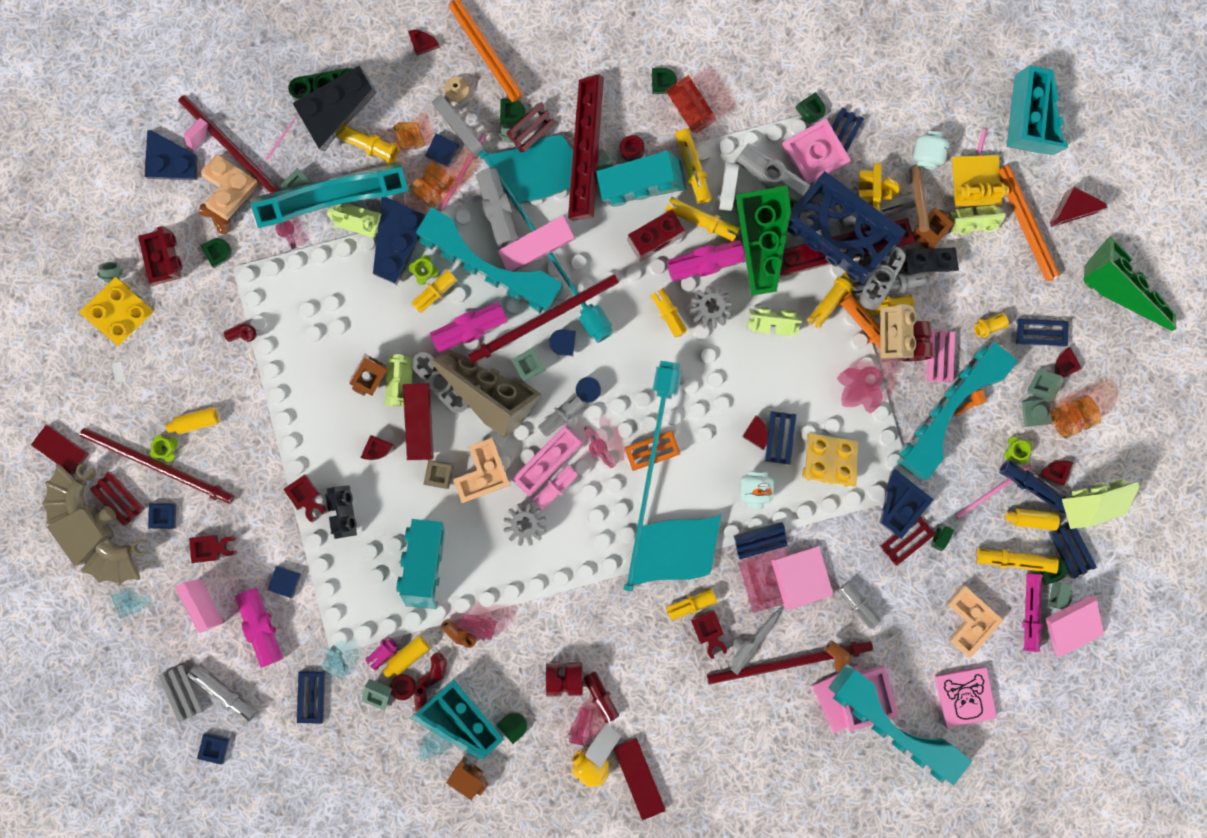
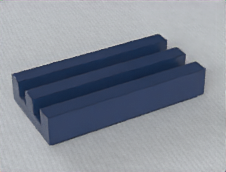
[832,107,864,153]
[1016,319,1069,347]
[764,411,796,465]
[733,522,788,560]
[1049,523,1097,579]
[297,671,325,724]

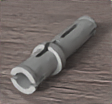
[839,192,916,230]
[850,272,927,300]
[187,663,258,724]

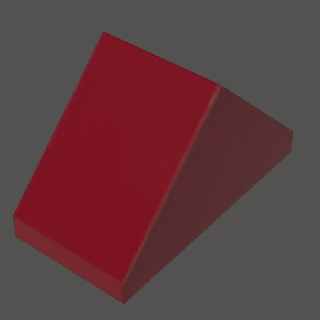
[1050,187,1107,227]

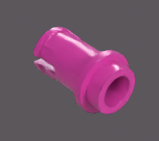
[365,637,398,670]

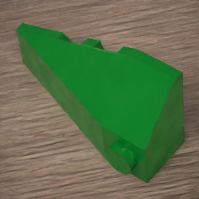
[735,185,791,296]
[1083,236,1177,331]

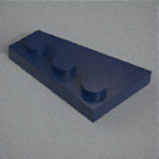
[373,197,426,285]

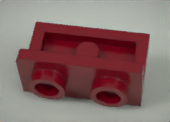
[138,226,183,286]

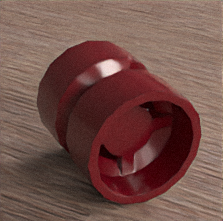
[900,321,934,362]
[546,662,583,697]

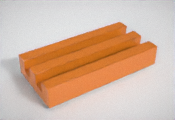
[624,431,680,471]

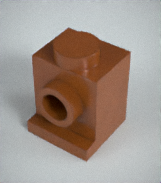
[913,208,954,248]
[349,353,387,396]
[446,756,489,801]

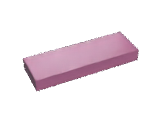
[498,215,576,272]
[512,425,583,497]

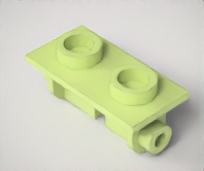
[327,203,381,238]
[949,205,1006,234]
[747,306,802,337]
[385,354,413,407]

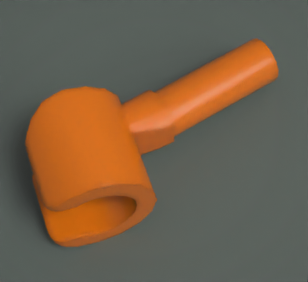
[954,389,987,416]

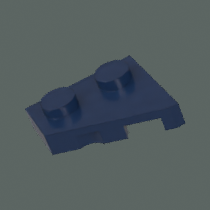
[144,130,198,180]
[880,468,934,539]

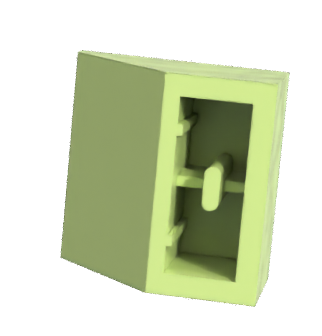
[1062,479,1140,529]

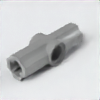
[735,143,811,204]
[476,168,518,247]

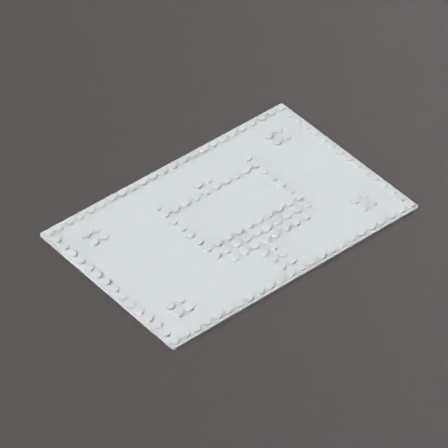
[233,115,912,654]

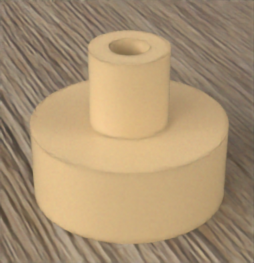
[444,77,470,103]

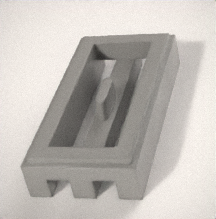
[159,664,205,723]

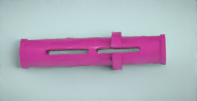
[1022,574,1043,652]

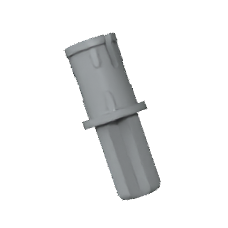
[538,394,585,437]
[837,581,881,629]

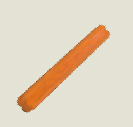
[449,0,523,102]
[999,165,1060,281]

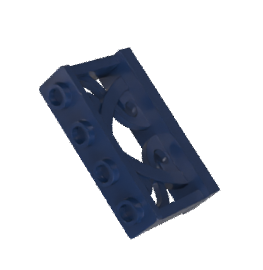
[787,171,906,284]

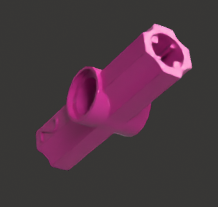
[667,240,746,282]
[430,301,508,353]
[235,588,283,668]

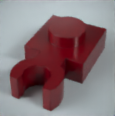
[283,474,327,522]
[189,535,237,563]
[690,610,727,659]

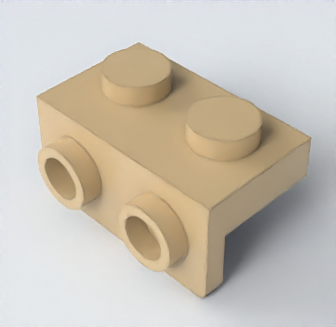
[880,304,916,359]

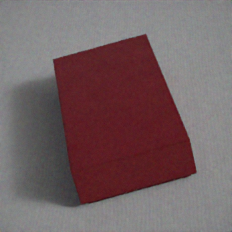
[31,424,89,474]

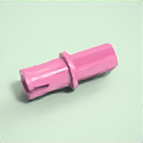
[532,466,578,510]

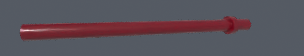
[178,95,281,193]
[468,274,619,363]
[80,428,234,504]
[707,641,873,685]

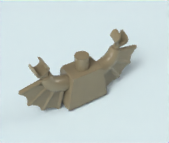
[42,463,148,586]

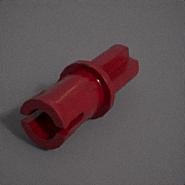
[584,671,619,723]

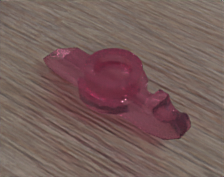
[275,220,297,250]
[584,426,616,468]

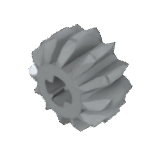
[689,286,733,329]
[503,503,547,546]

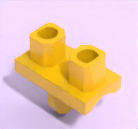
[858,163,899,211]

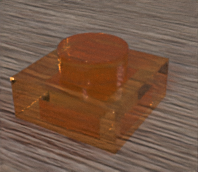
[393,122,425,150]

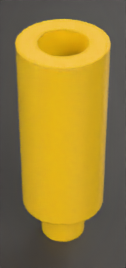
[165,407,219,435]
[1004,508,1060,531]
[382,635,431,678]

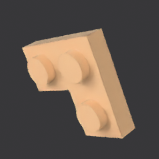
[201,154,258,220]
[453,438,511,503]
[946,585,1004,658]

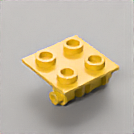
[952,155,1009,207]
[79,277,154,346]
[802,433,858,487]

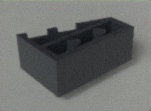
[293,65,377,152]

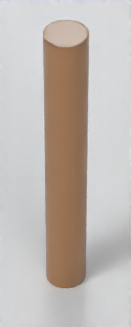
[911,166,930,232]

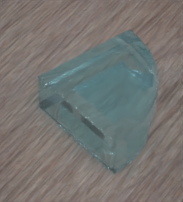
[111,593,146,619]
[321,645,348,680]
[419,731,446,761]

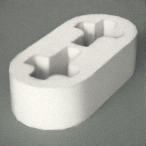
[719,162,739,211]

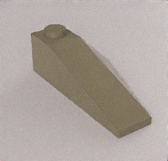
[432,350,541,438]

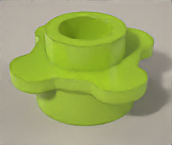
[409,255,439,285]
[150,435,178,462]
[1004,436,1033,465]

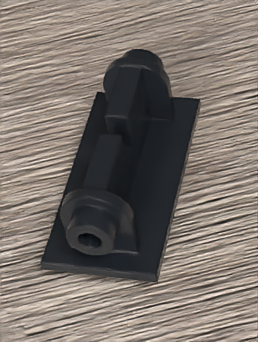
[903,247,959,273]
[325,485,357,539]

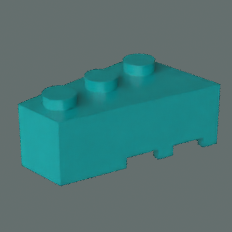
[1007,65,1068,155]
[596,151,687,207]
[396,519,445,610]
[409,680,504,760]

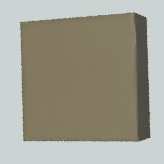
[423,460,454,489]

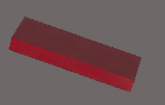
[403,383,434,460]
[613,737,666,821]

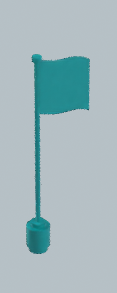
[478,135,614,343]
[623,361,722,591]

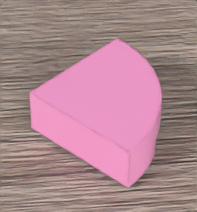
[184,118,207,152]

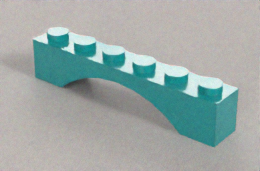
[250,162,408,228]
[416,207,563,314]
[897,342,1018,481]
[828,663,972,786]

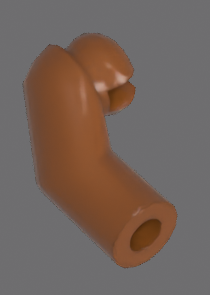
[199,204,231,234]
[440,619,476,648]
[824,640,851,673]

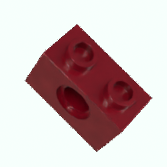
[627,209,685,262]

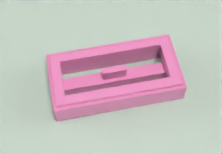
[926,331,955,382]

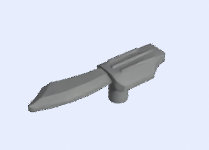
[731,611,779,675]

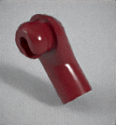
[224,322,257,342]
[419,652,448,689]
[413,685,427,712]

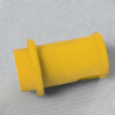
[974,312,1009,338]

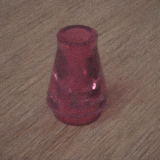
[458,613,497,641]
[568,707,594,747]

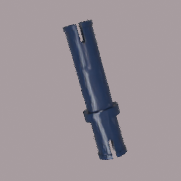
[999,460,1067,513]

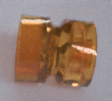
[408,161,456,208]
[1051,395,1101,439]

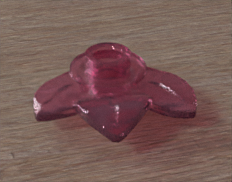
[837,366,883,413]

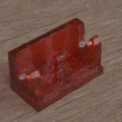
[666,75,717,134]

